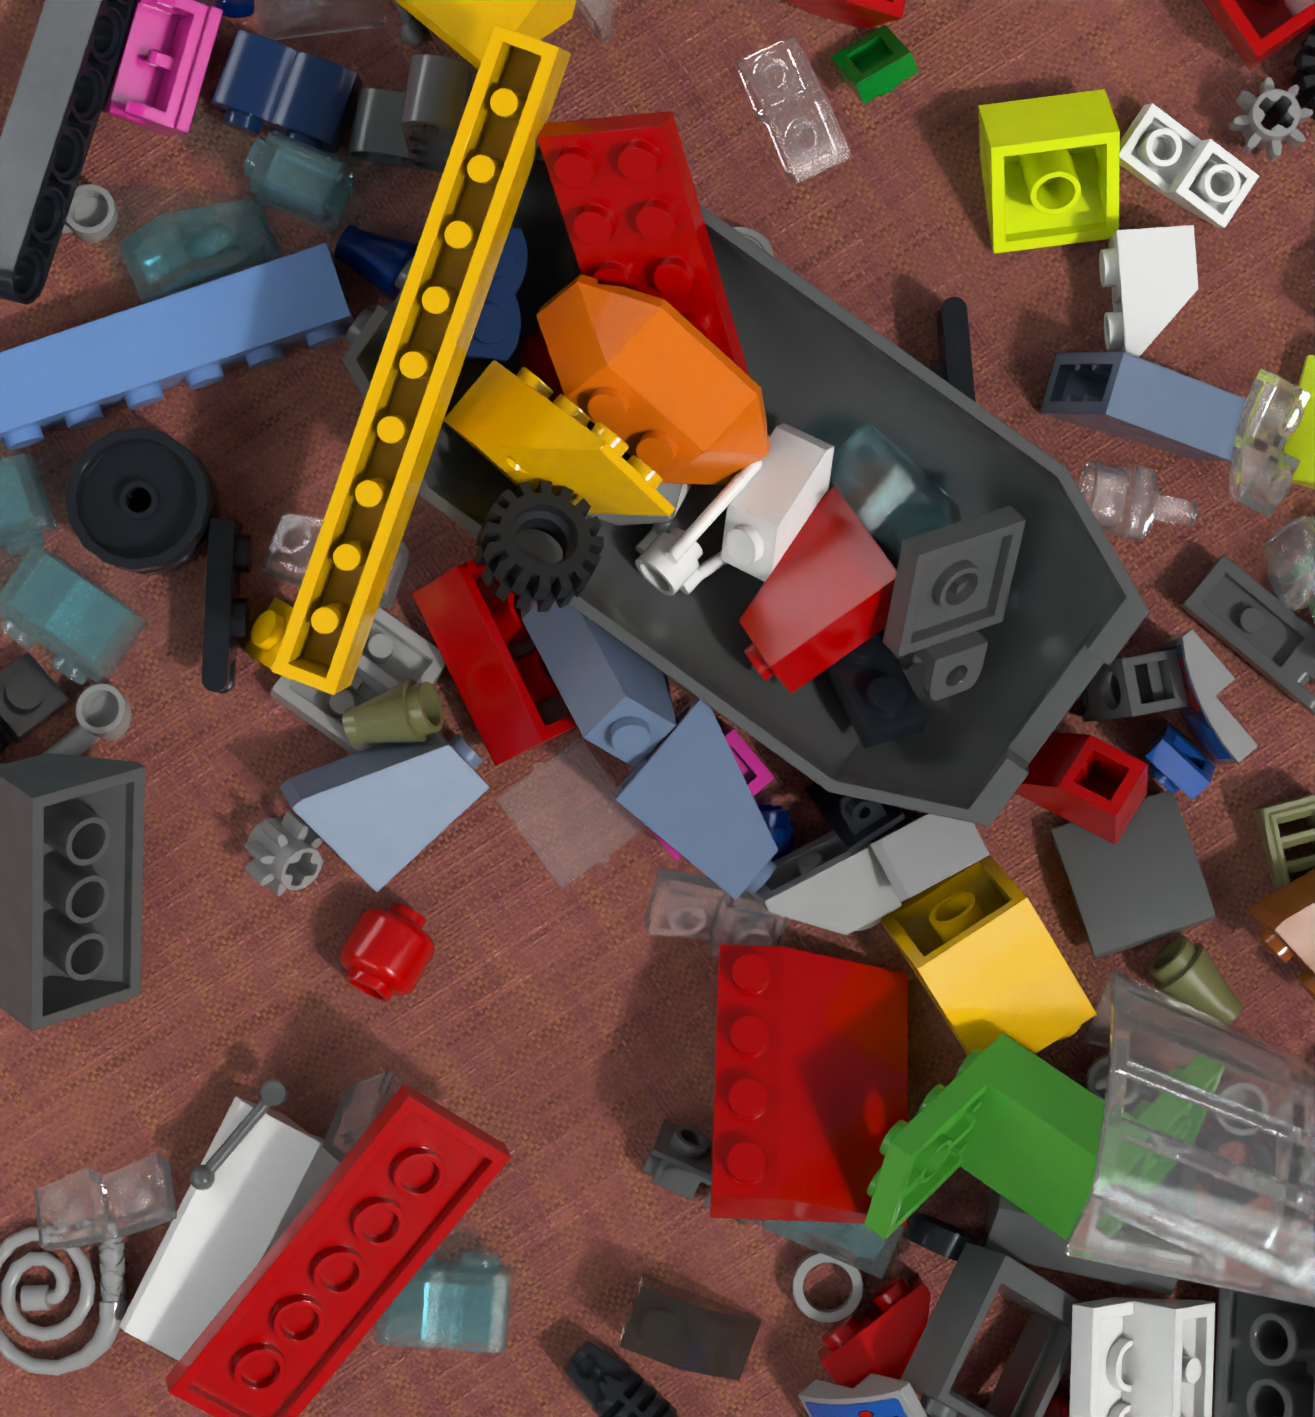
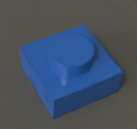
[1145,723,1216,800]

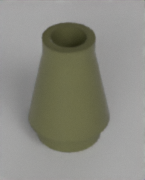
[342,679,444,746]
[1149,936,1243,1030]

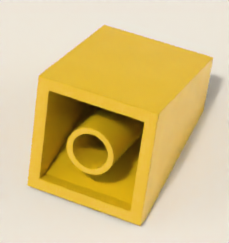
[881,855,1097,1055]

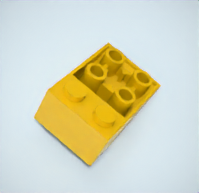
[443,360,676,516]

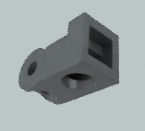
[1081,649,1188,722]

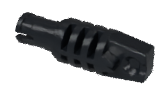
[562,1340,679,1417]

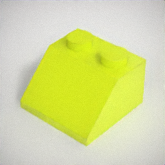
[978,89,1120,254]

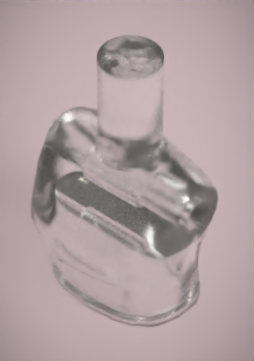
[1078,460,1198,540]
[1263,516,1315,623]

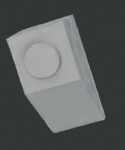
[752,830,902,935]

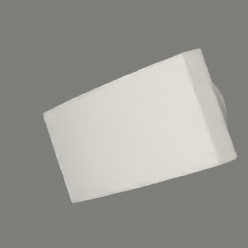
[1119,103,1259,229]

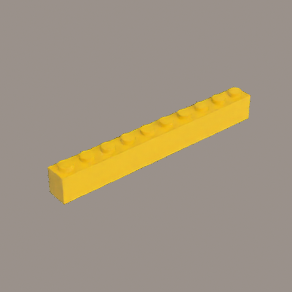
[271,24,571,695]

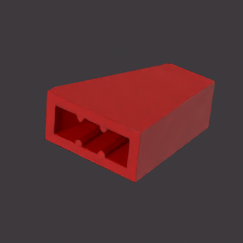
[739,486,897,694]

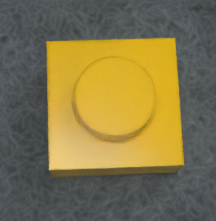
[243,597,293,680]

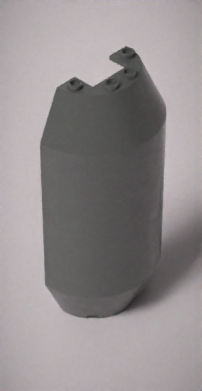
[342,147,1150,826]

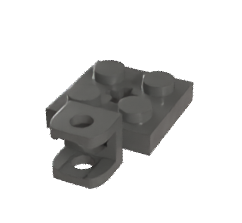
[883,505,1026,701]

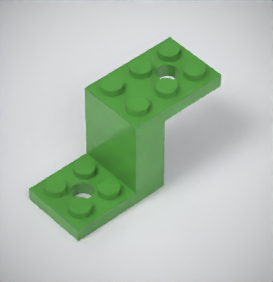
[864,1033,1224,1256]

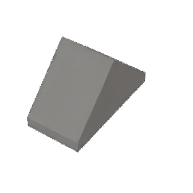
[870,812,990,902]

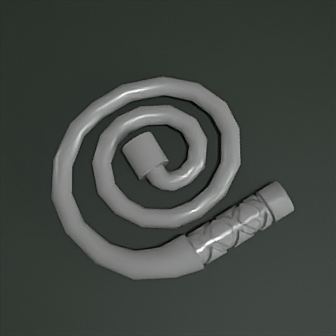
[0,1222,128,1376]

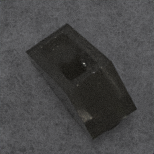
[619,1274,762,1381]

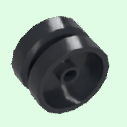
[65,427,220,576]

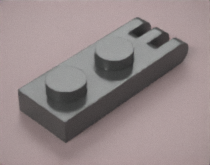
[1179,555,1315,714]

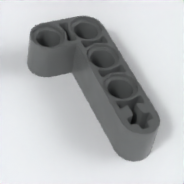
[348,54,473,173]

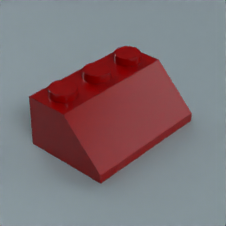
[412,559,578,766]

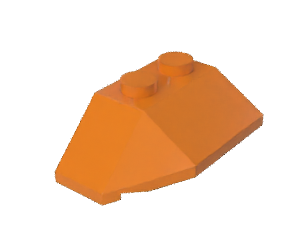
[536,274,771,485]

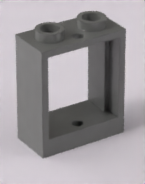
[900,1242,1082,1417]

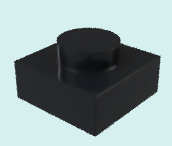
[0,652,69,744]

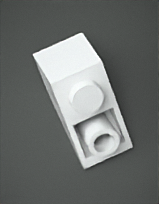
[1099,225,1199,357]

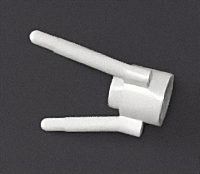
[635,460,762,596]

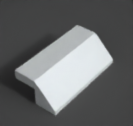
[119,1096,351,1361]
[1069,1297,1215,1417]

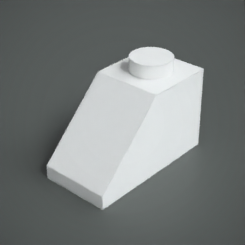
[720,423,835,582]

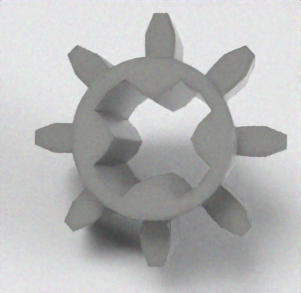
[1228,77,1313,162]
[244,811,324,896]

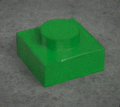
[831,25,919,104]

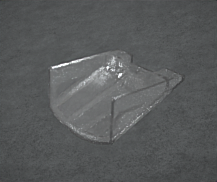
[1065,970,1315,1307]

